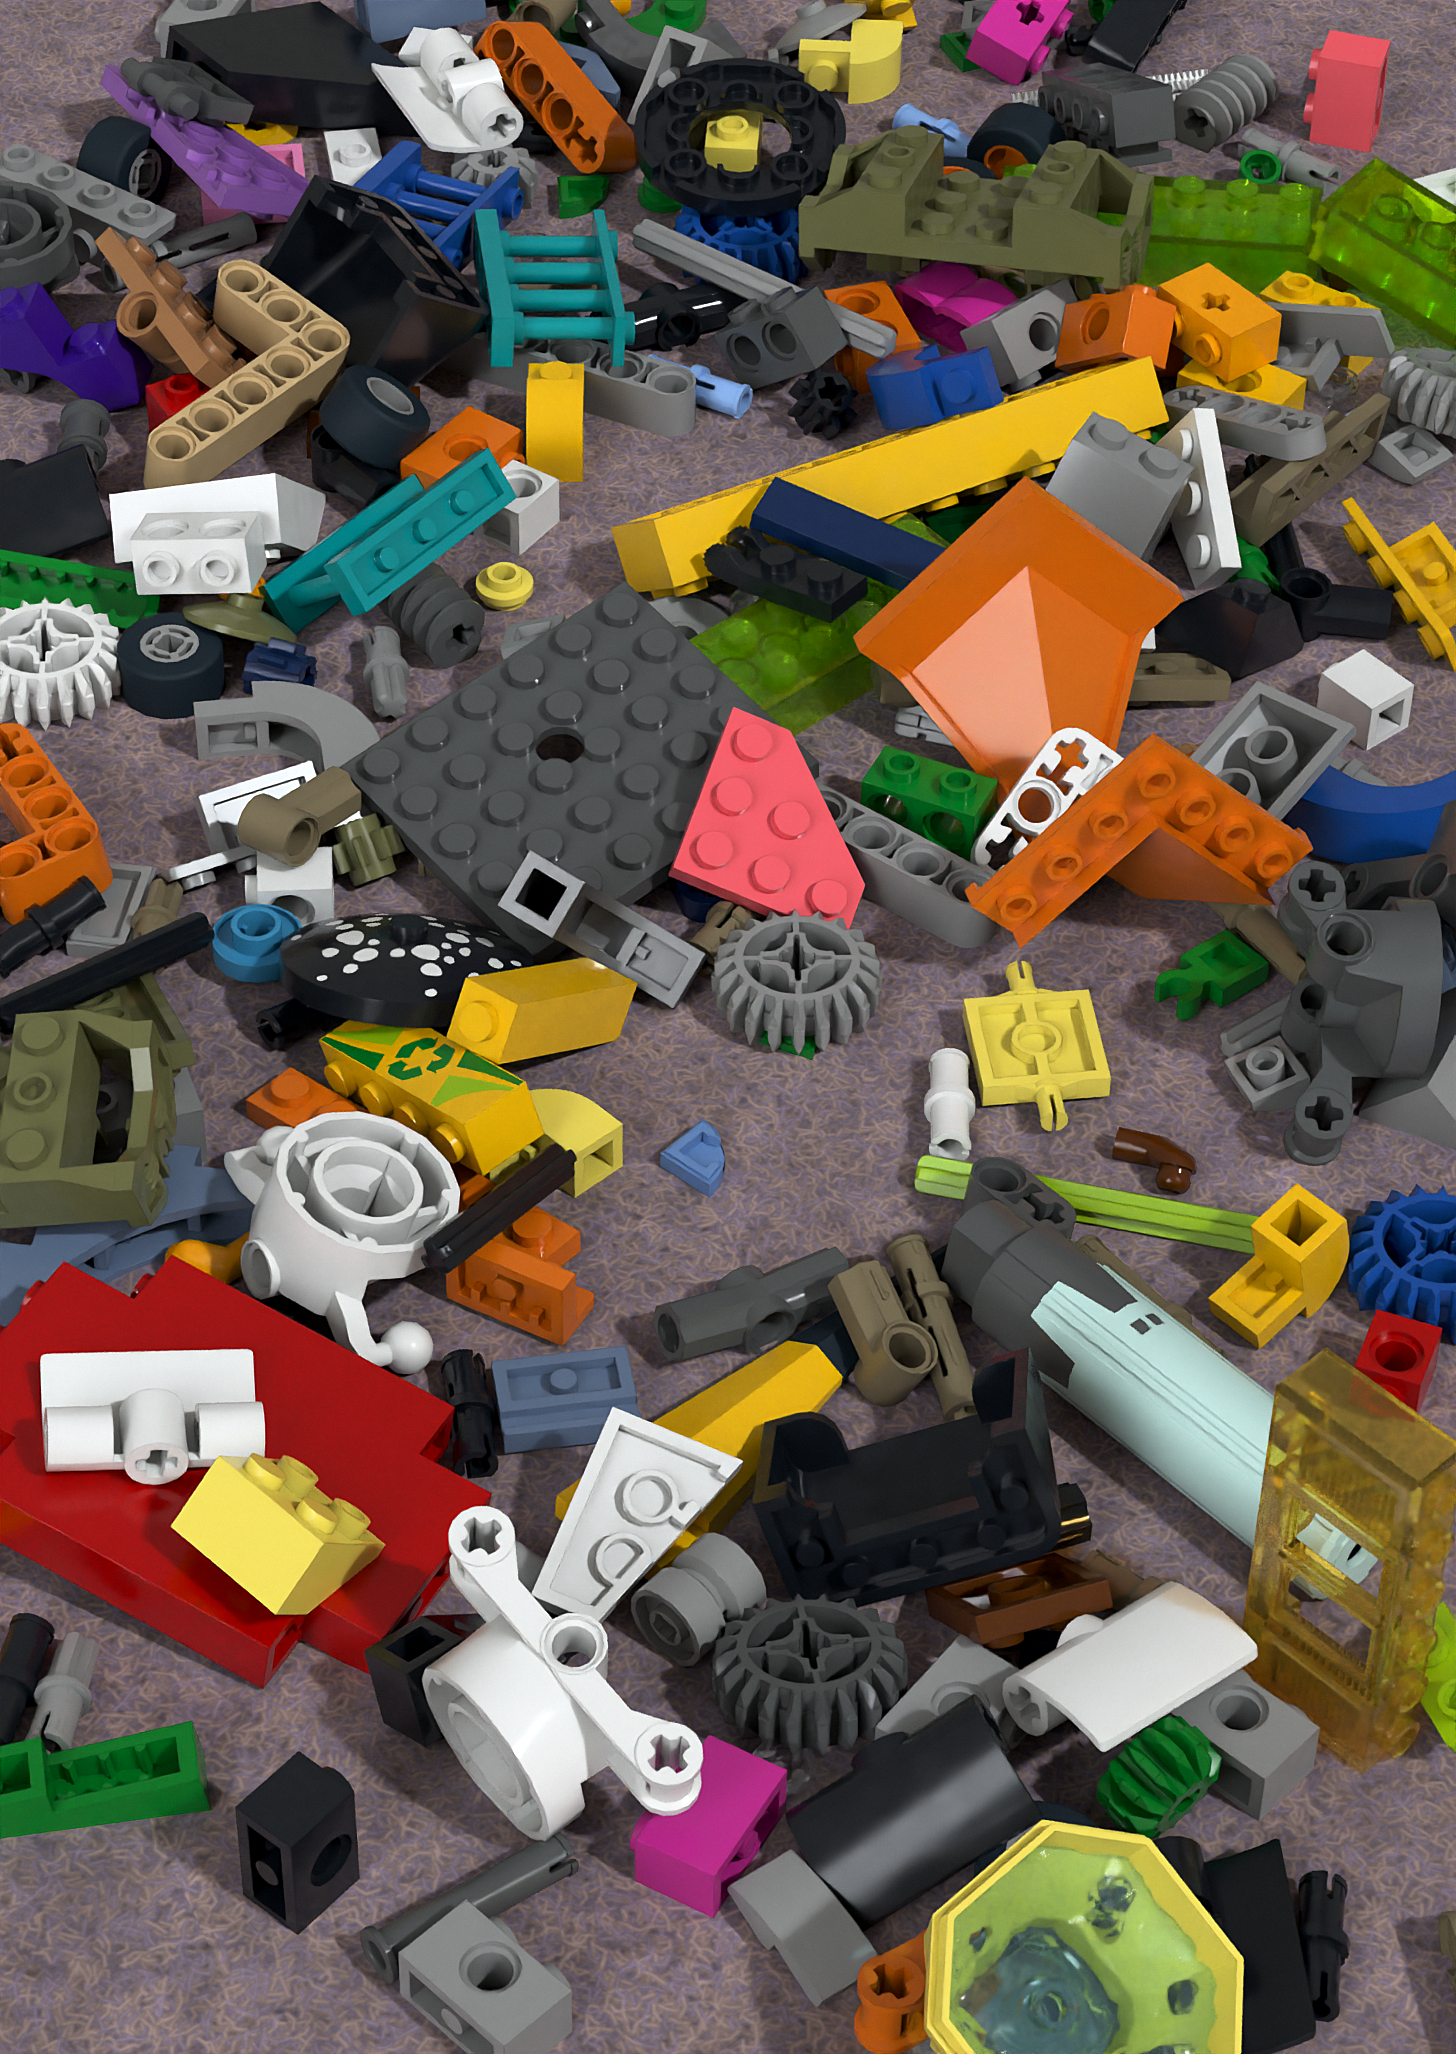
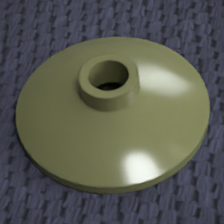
[182,593,297,644]

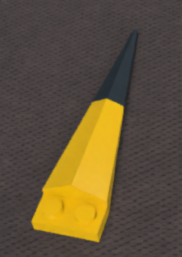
[554,1243,948,1581]

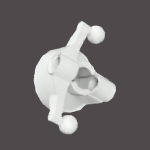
[224,1111,460,1374]

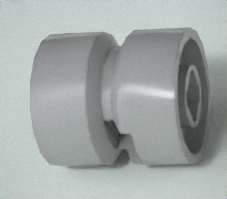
[631,1532,766,1667]

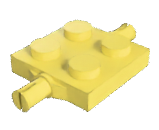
[962,961,1111,1131]

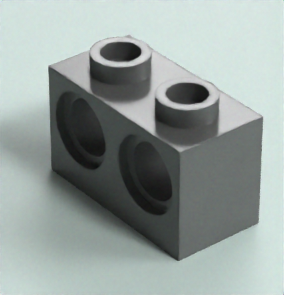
[713,286,848,390]

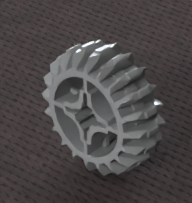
[1380,345,1456,439]
[711,908,882,1055]

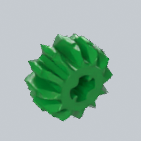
[1096,1716,1221,1839]

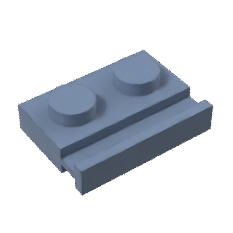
[491,1345,641,1454]

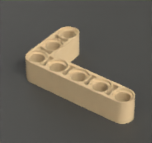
[143,259,350,490]

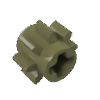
[329,813,405,886]

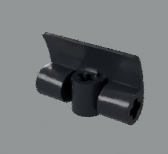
[0,444,112,558]
[785,1694,1043,1932]
[1152,1836,1316,2054]

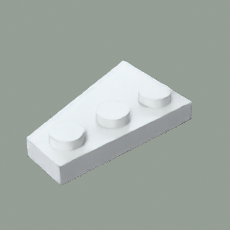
[1155,408,1242,590]
[531,1407,743,1624]

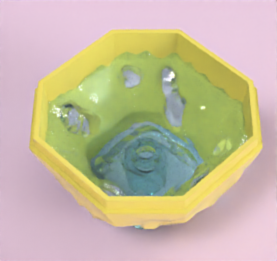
[924,1819,1244,2054]

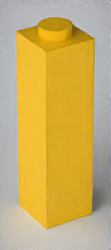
[446,957,638,1065]

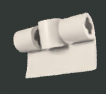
[371,27,524,153]
[40,1349,265,1485]
[1002,1581,1258,1752]

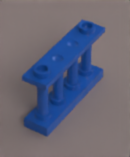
[353,140,524,272]

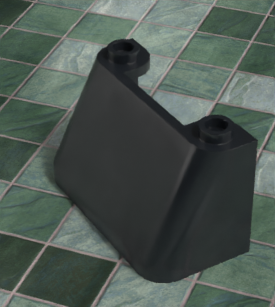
[261,174,490,389]
[752,1347,1062,1608]

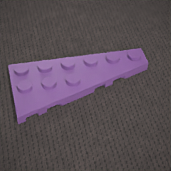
[100,65,310,220]

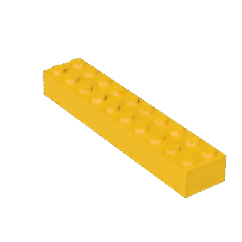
[610,356,1169,599]

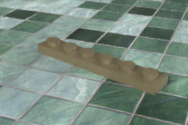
[870,653,1231,708]

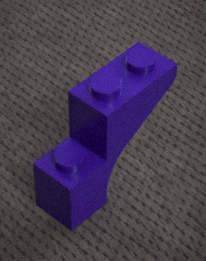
[0,282,154,412]

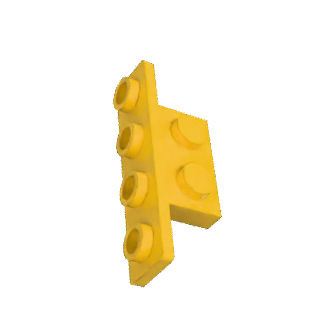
[1341,497,1456,672]

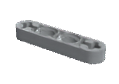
[1163,385,1327,461]

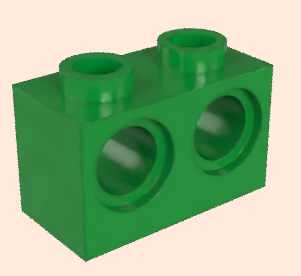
[860,745,998,862]

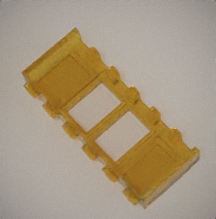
[1242,1347,1456,1775]

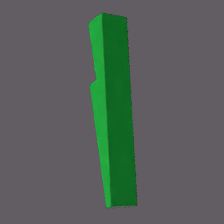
[0,549,162,632]
[0,1721,211,1839]

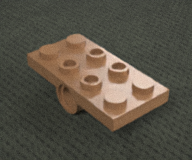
[94,227,248,389]

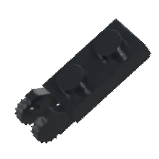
[703,525,868,623]

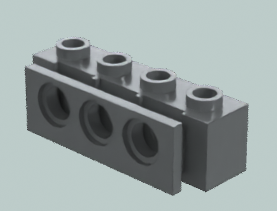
[1037,62,1176,167]

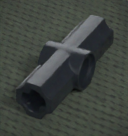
[585,282,749,352]

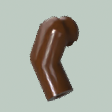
[1112,1127,1197,1194]

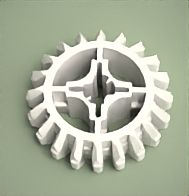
[0,597,121,732]

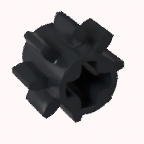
[788,368,858,440]

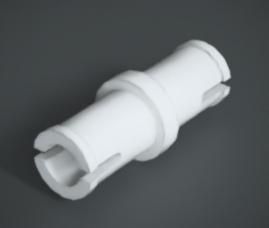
[924,1048,975,1161]

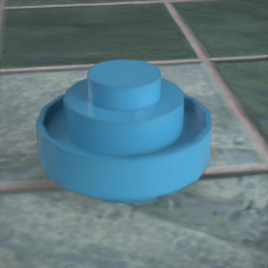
[211,904,302,983]

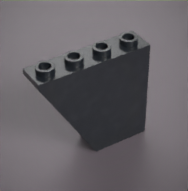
[165,1,420,137]

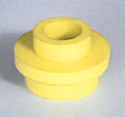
[476,562,533,611]

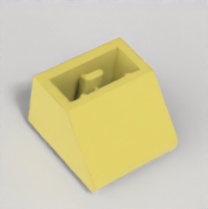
[171,1453,385,1615]

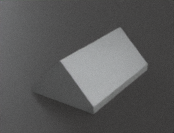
[1189,681,1357,820]
[1358,987,1456,1150]

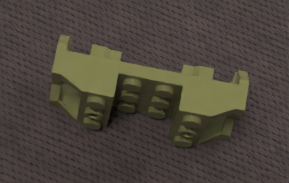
[799,125,1154,294]
[0,1009,177,1229]

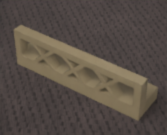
[1229,392,1391,548]

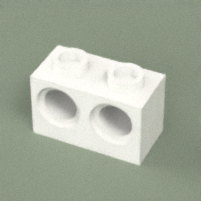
[130,511,267,595]

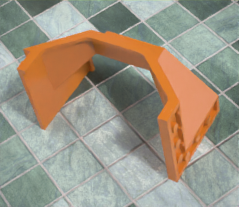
[853,476,1314,949]

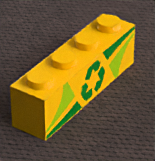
[319,1020,545,1176]

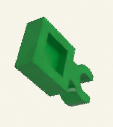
[1154,929,1269,1020]

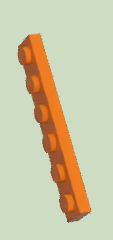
[245,1067,581,1267]

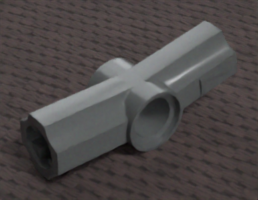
[652,1246,849,1362]

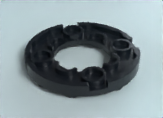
[634,58,846,218]

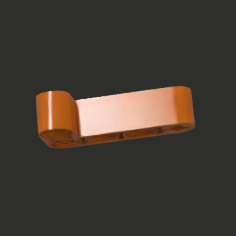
[473,21,637,174]
[0,723,113,924]

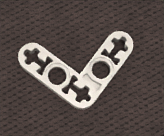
[970,727,1124,876]

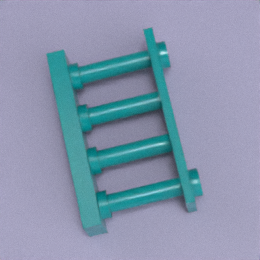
[473,209,635,367]
[258,448,517,634]

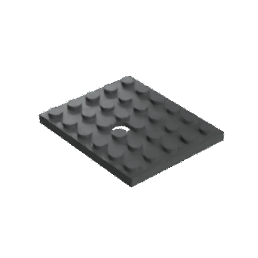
[340,581,819,966]

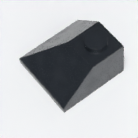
[1154,578,1304,678]

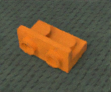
[446,1238,594,1346]

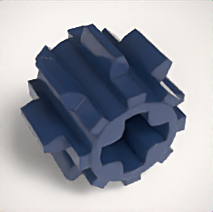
[241,637,318,695]

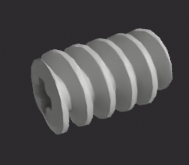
[1173,53,1279,153]

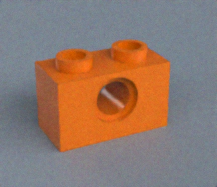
[1054,285,1177,375]
[400,406,525,490]

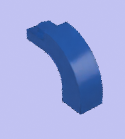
[865,344,1004,429]
[1284,765,1456,864]

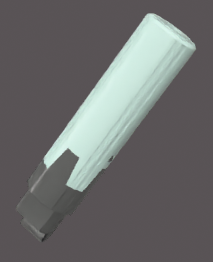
[939,1156,1402,1600]

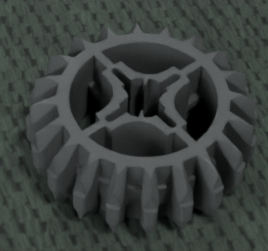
[712,1593,907,1756]

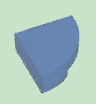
[660,1119,725,1197]

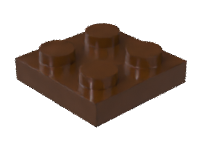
[924,1552,1113,1649]

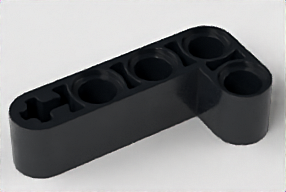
[1082,0,1187,73]

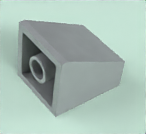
[1046,411,1194,564]

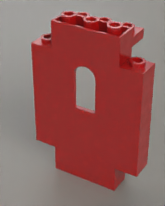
[0,1255,492,1689]

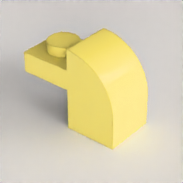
[798,19,903,104]
[484,1089,623,1198]

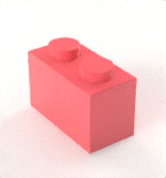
[1303,30,1391,153]

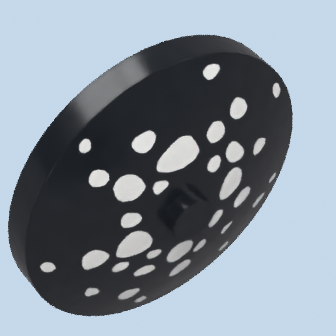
[279,913,535,1028]

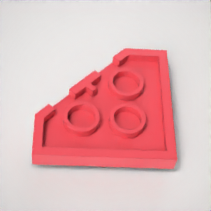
[668,707,865,930]

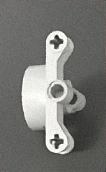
[422,1506,703,1842]

